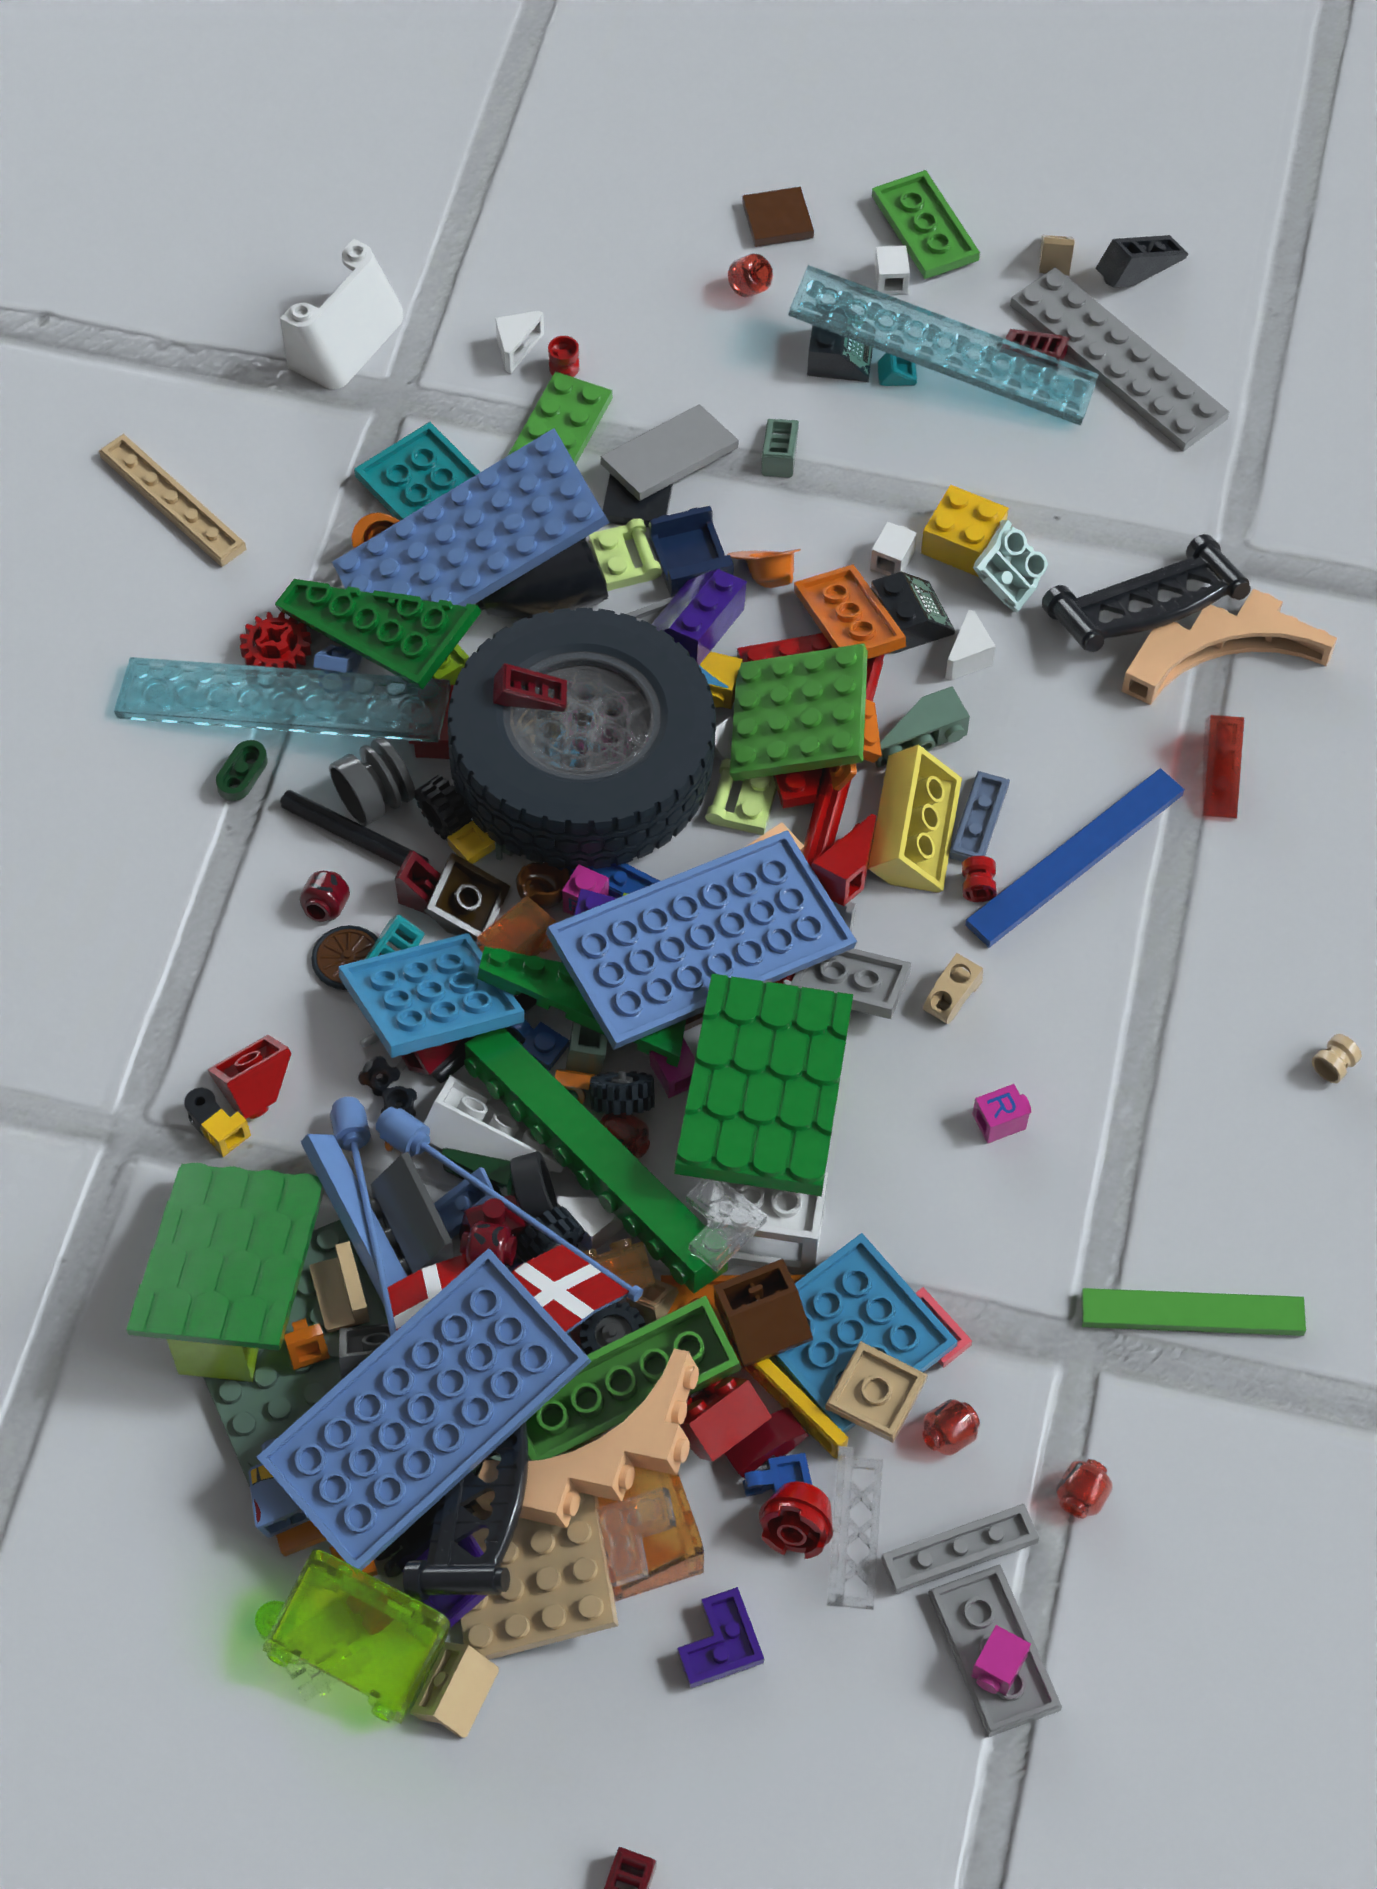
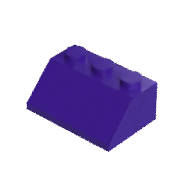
[652,569,747,665]

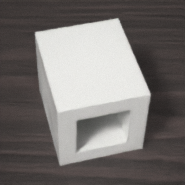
[874,245,910,295]
[870,522,917,576]

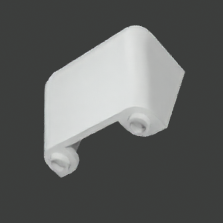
[280,238,403,389]

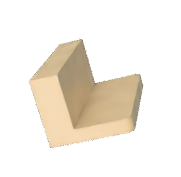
[310,1241,370,1333]
[410,1642,499,1738]

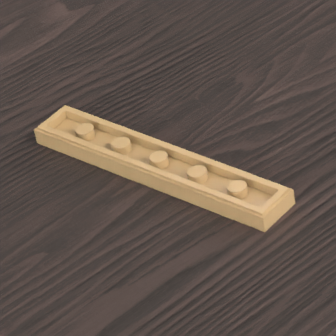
[99,433,247,567]

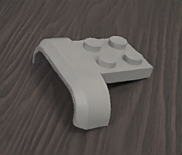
[784,901,911,1019]

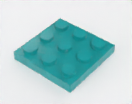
[354,422,480,521]

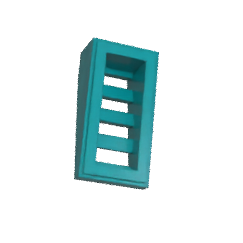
[365,915,425,959]

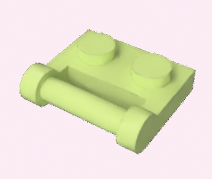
[589,518,662,591]
[705,758,777,835]

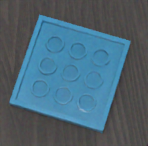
[339,933,524,1058]
[774,1233,958,1433]

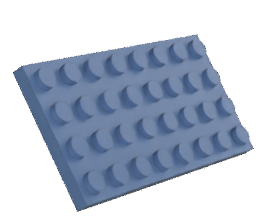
[332,428,609,606]
[546,830,857,1049]
[257,1248,591,1574]

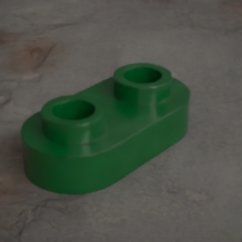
[216,740,268,801]

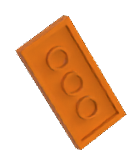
[794,564,906,659]

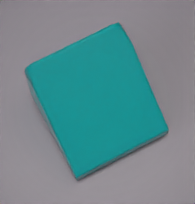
[877,349,917,386]

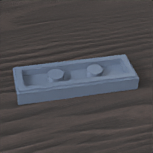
[949,771,1010,862]

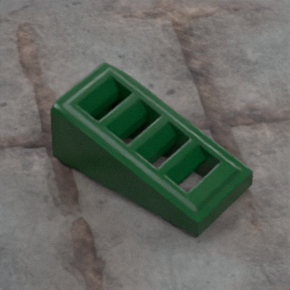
[442,1148,513,1197]

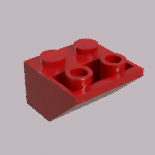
[679,1376,772,1462]

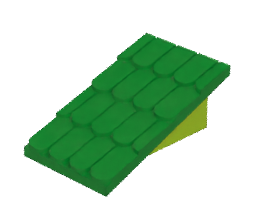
[674,974,853,1197]
[126,1163,325,1382]

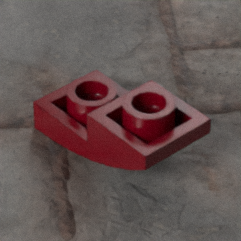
[724,1407,809,1479]

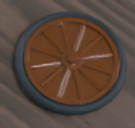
[311,925,382,990]

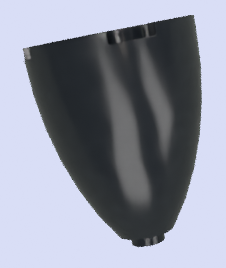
[476,537,609,619]

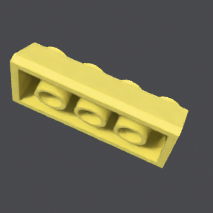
[868,744,962,892]

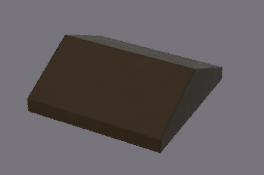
[424,853,511,944]

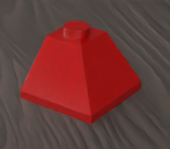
[207,1035,292,1119]

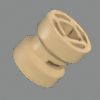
[1312,1034,1362,1083]

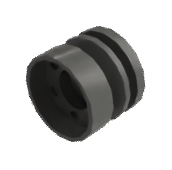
[329,737,416,827]

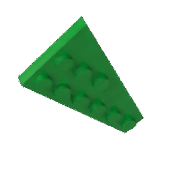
[275,579,482,690]
[477,946,686,1068]

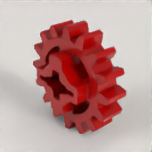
[240,612,312,678]

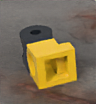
[184,1087,251,1157]

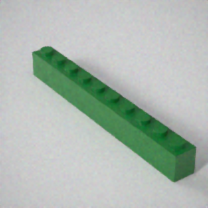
[464,1028,729,1293]

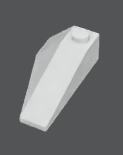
[424,1076,564,1173]

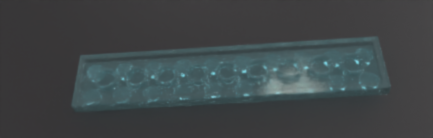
[788,265,1099,426]
[114,657,451,742]

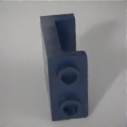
[649,506,734,597]

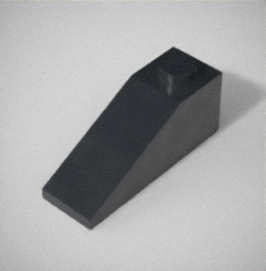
[1095,235,1188,288]

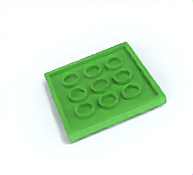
[730,643,868,781]

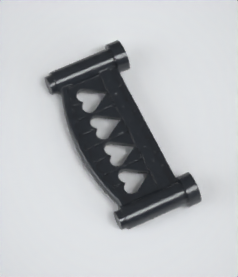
[1042,534,1251,652]
[403,1422,528,1600]

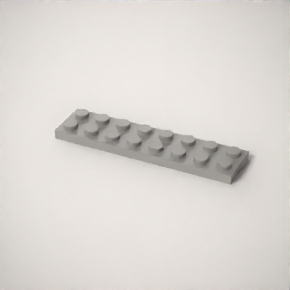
[1010,267,1230,451]

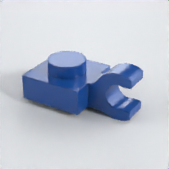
[507,1019,569,1072]
[743,1453,812,1496]

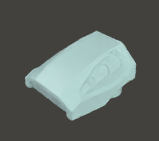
[973,520,1048,612]

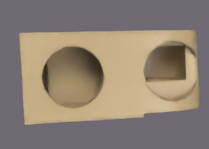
[923,953,983,1024]

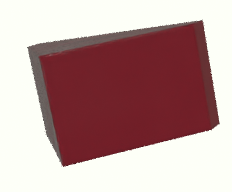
[395,850,440,914]

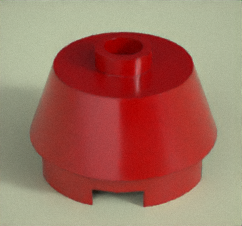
[759,1481,833,1559]

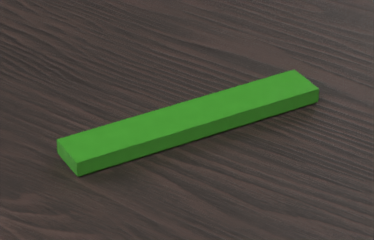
[1081,1288,1306,1336]

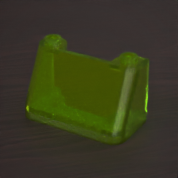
[263,1549,451,1724]

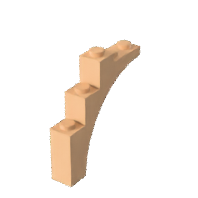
[1121,588,1337,705]
[475,1348,699,1528]

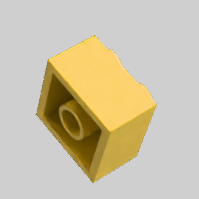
[921,484,1009,577]

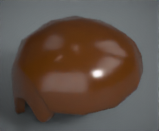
[515,862,570,909]

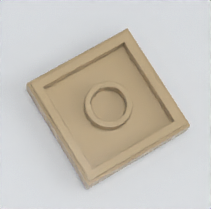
[825,1341,928,1443]

